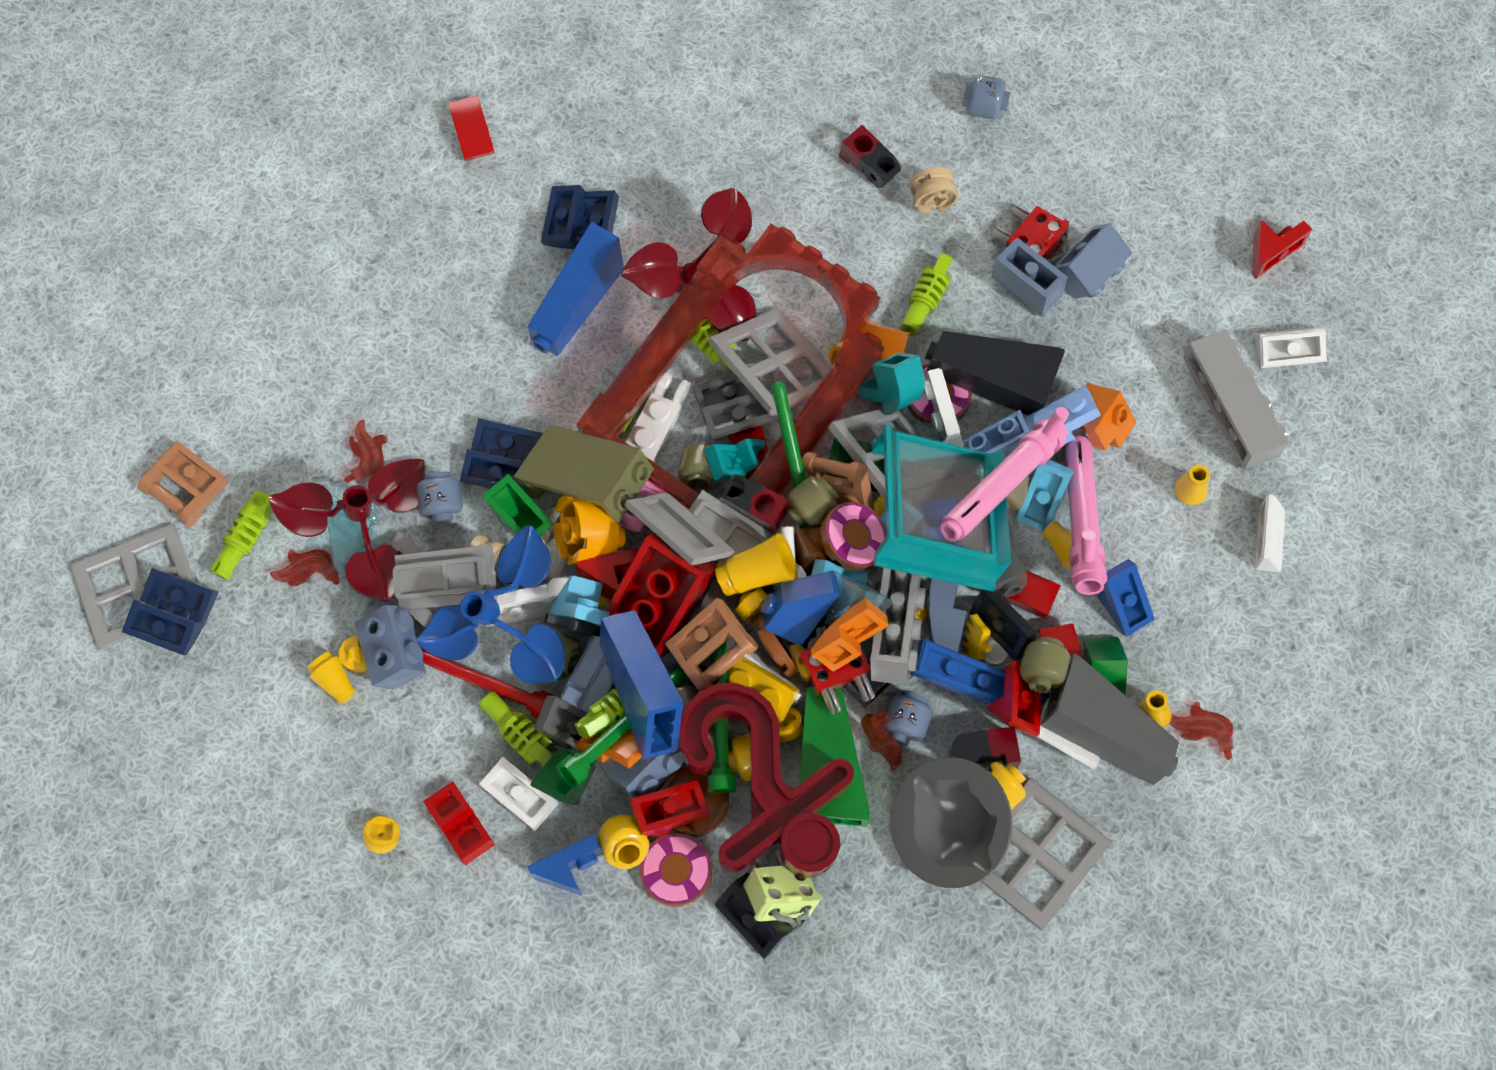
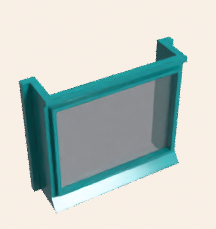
[871,425,1012,592]

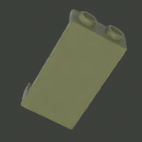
[513,425,654,523]

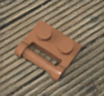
[137,441,229,527]
[802,452,875,512]
[665,598,758,691]

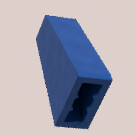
[527,222,624,356]
[599,610,683,760]

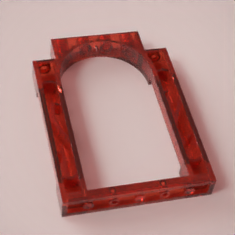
[576,223,885,525]

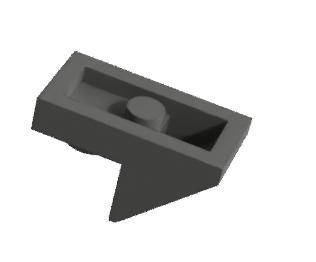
[534,696,587,751]

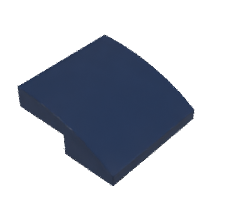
[541,185,619,249]
[459,418,543,493]
[122,568,219,656]

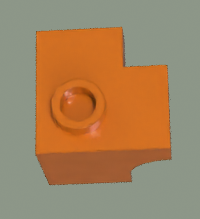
[1081,383,1137,451]

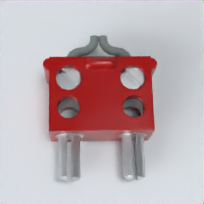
[991,204,1069,263]
[798,626,875,714]

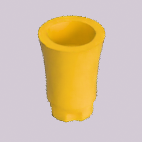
[715,533,797,596]

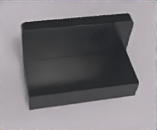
[969,589,1039,661]
[714,872,805,959]

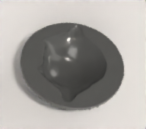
[890,757,1012,888]

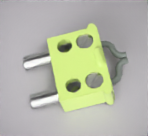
[743,851,822,928]

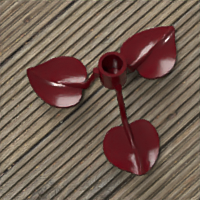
[621,188,756,342]
[269,459,425,602]

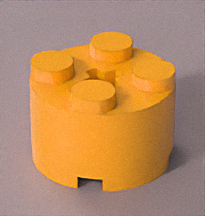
[553,496,625,565]

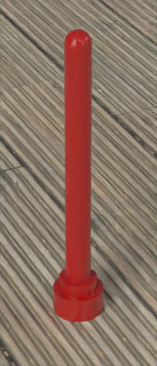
[421,648,557,719]

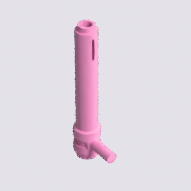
[940,407,1069,542]
[1065,433,1107,595]

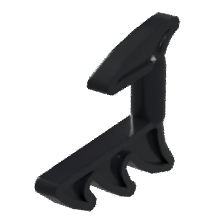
[544,613,601,637]

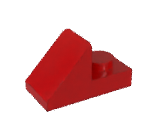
[1252,220,1312,279]
[575,548,640,600]
[987,660,1042,737]
[629,780,710,837]

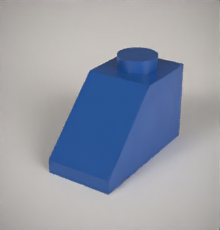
[761,571,840,646]

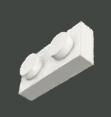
[479,757,558,831]

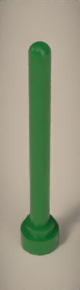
[772,381,811,529]
[707,641,737,793]
[556,666,687,788]

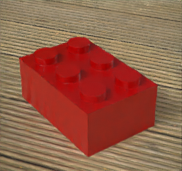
[605,532,717,659]

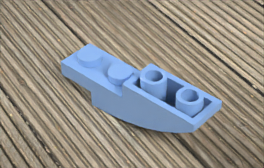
[963,385,1101,459]

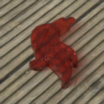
[344,420,388,483]
[270,549,340,587]
[1169,702,1234,760]
[861,711,902,771]

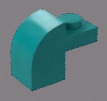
[858,352,925,415]

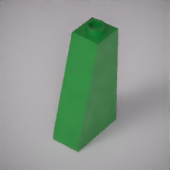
[799,687,870,827]

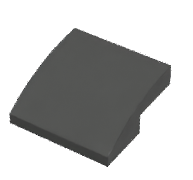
[693,374,776,439]

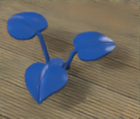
[417,525,565,684]

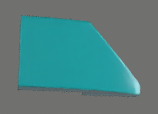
[704,439,765,481]

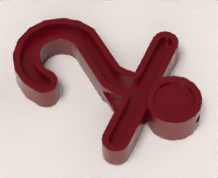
[679,683,854,878]

